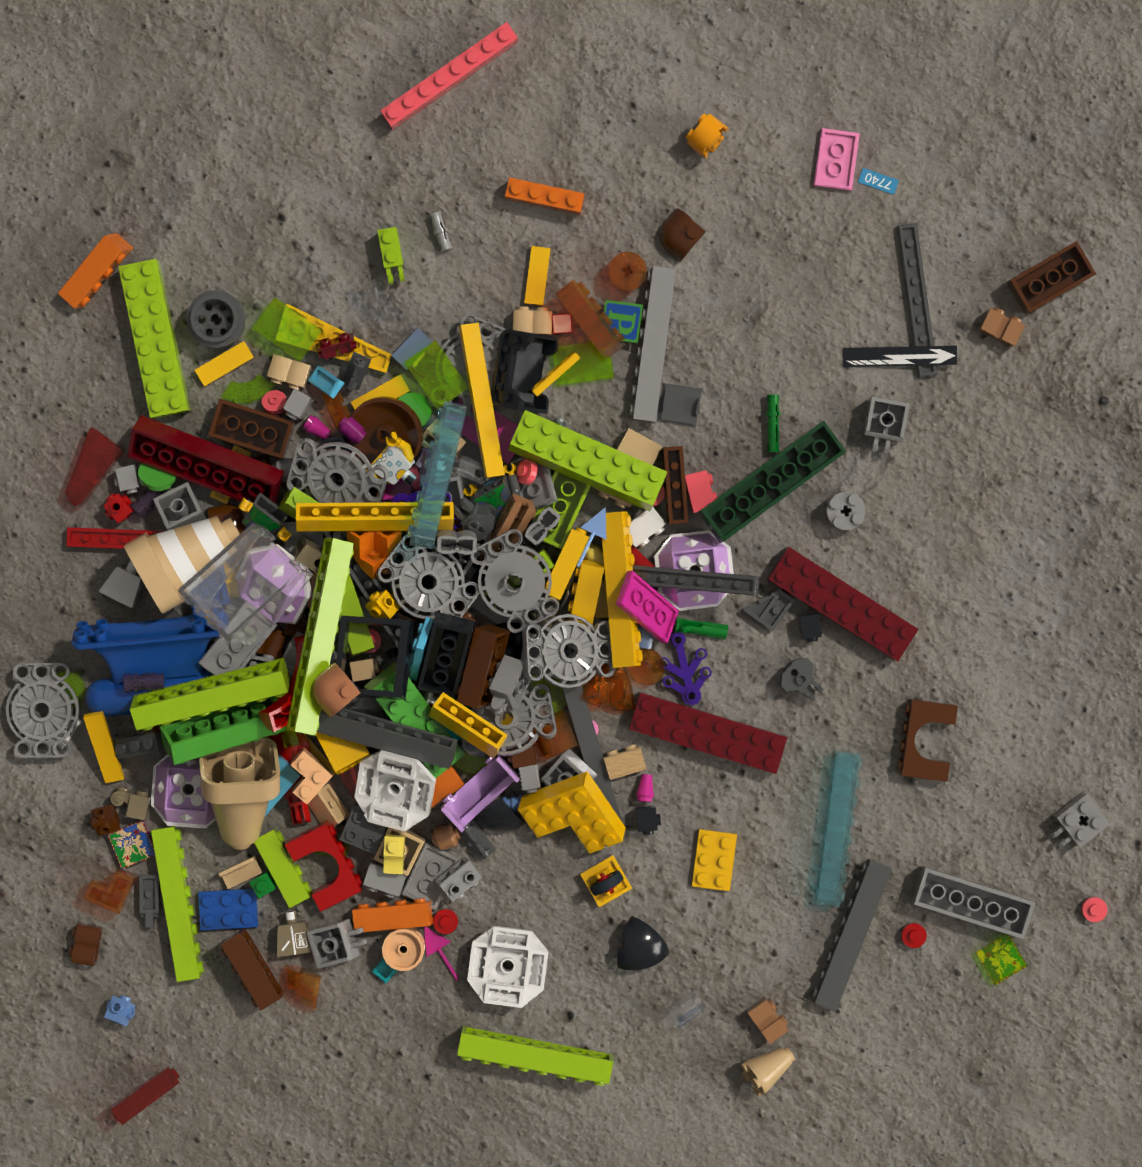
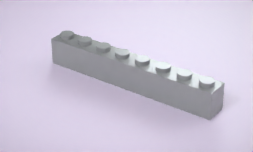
[629,266,676,423]

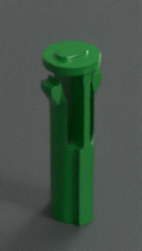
[674,617,728,640]

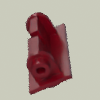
[316,333,357,360]

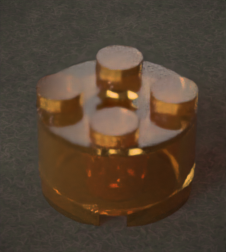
[608,252,647,293]

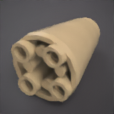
[741,1047,795,1097]

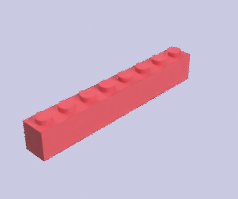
[380,22,518,130]

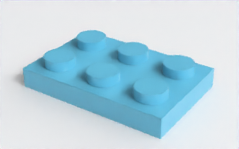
[409,617,434,681]

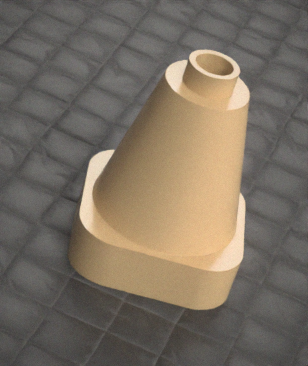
[199,737,280,850]

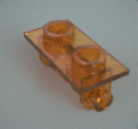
[321,390,351,428]

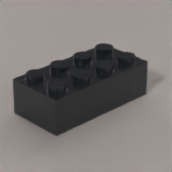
[417,612,474,698]

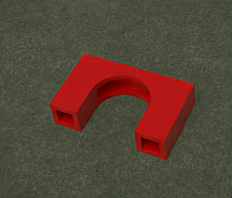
[285,820,363,912]

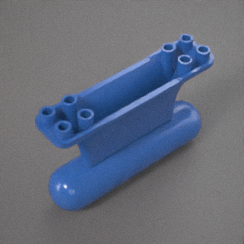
[72,608,229,717]

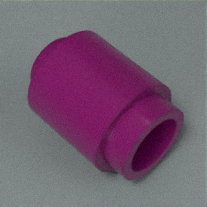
[338,417,367,444]

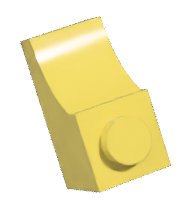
[383,834,405,874]

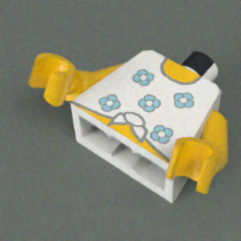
[366,432,417,486]

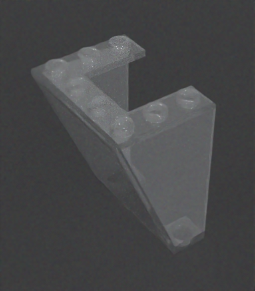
[178,523,313,647]

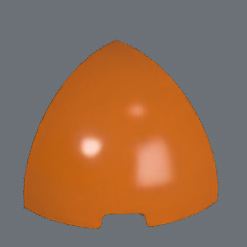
[346,531,402,579]

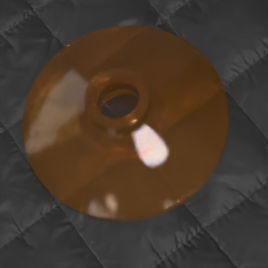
[627,648,665,685]

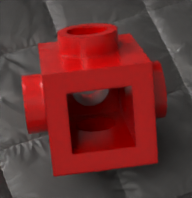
[104,493,136,524]

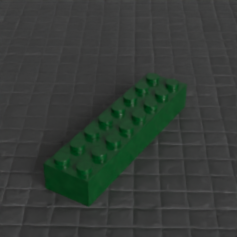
[698,421,847,543]

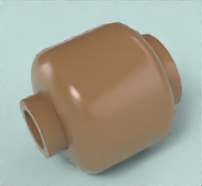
[431,823,461,850]

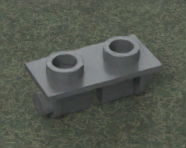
[342,352,371,392]
[459,820,496,861]

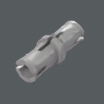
[429,211,452,252]

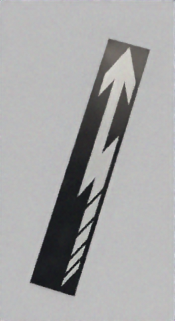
[843,345,957,367]

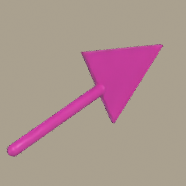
[424,926,459,981]

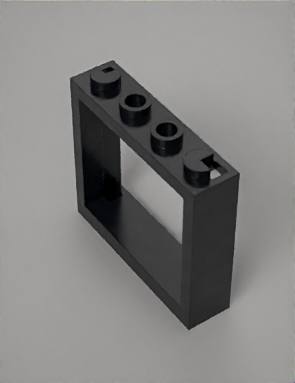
[333,616,414,701]

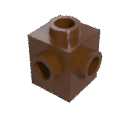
[89,804,121,836]

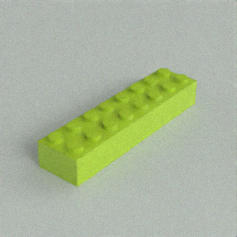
[118,259,191,419]
[508,410,667,512]
[130,658,290,731]
[457,1026,614,1086]

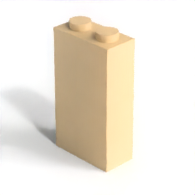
[596,428,662,509]

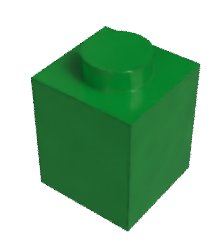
[249,870,278,899]

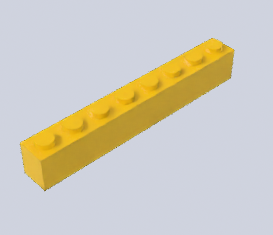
[296,502,454,532]
[602,511,643,668]

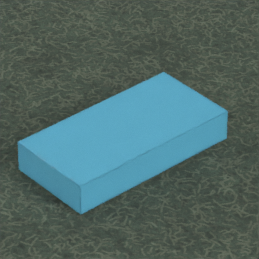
[308,365,344,399]

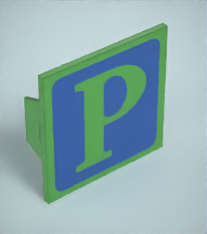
[600,300,643,343]

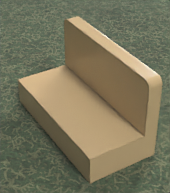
[308,784,350,826]
[218,855,263,889]

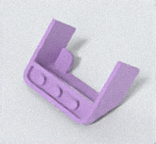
[441,755,519,832]

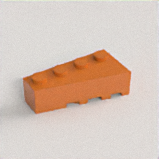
[58,233,134,309]

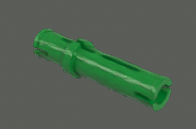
[765,395,781,452]

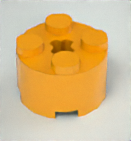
[685,113,729,159]

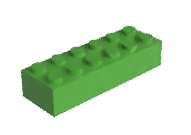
[364,662,465,778]
[159,696,286,765]

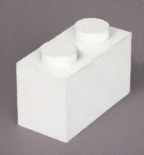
[629,507,666,548]

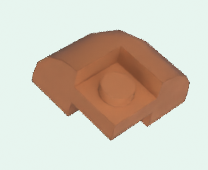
[312,662,361,718]

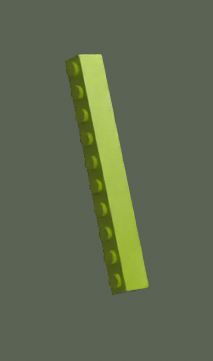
[286,538,354,736]

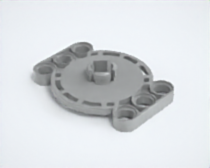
[431,315,506,418]
[287,438,389,503]
[471,529,559,633]
[377,534,480,619]
[522,614,615,688]
[6,663,80,758]
[460,684,557,756]

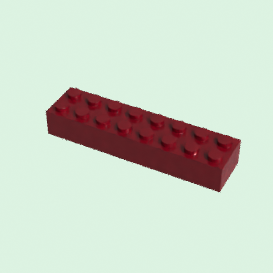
[127,415,284,503]
[767,547,919,661]
[629,692,788,774]

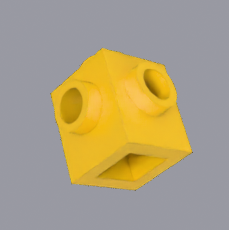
[365,590,401,619]

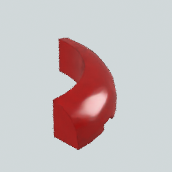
[259,635,305,732]

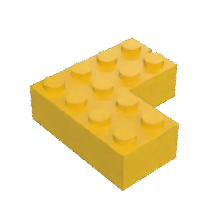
[518,771,626,854]

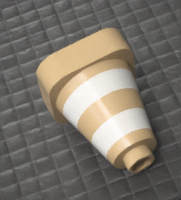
[124,516,242,614]

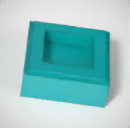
[372,958,398,983]

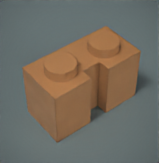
[978,307,1025,347]
[746,997,788,1044]

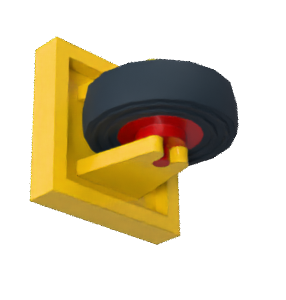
[580,855,632,907]

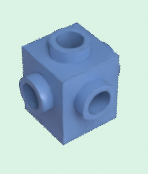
[104,995,136,1027]

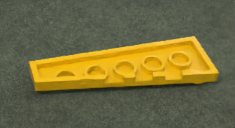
[276,304,392,373]

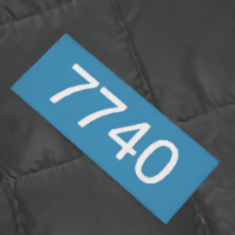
[858,168,899,195]

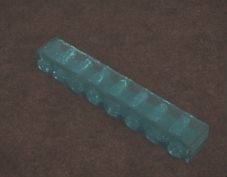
[407,401,467,549]
[815,750,863,907]

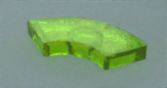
[222,374,275,403]

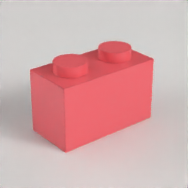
[685,470,717,513]

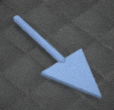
[576,507,606,567]

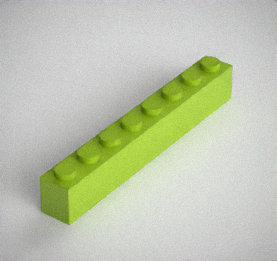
[151,826,204,982]

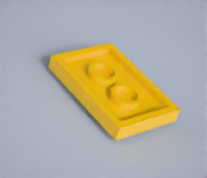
[691,829,737,891]

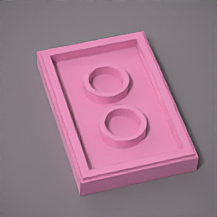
[813,128,860,191]

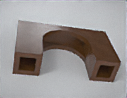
[897,699,958,782]

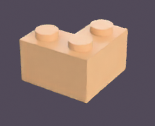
[291,747,333,804]

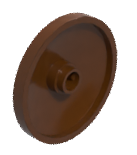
[347,396,423,464]

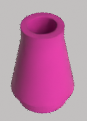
[302,415,332,440]
[635,774,654,803]

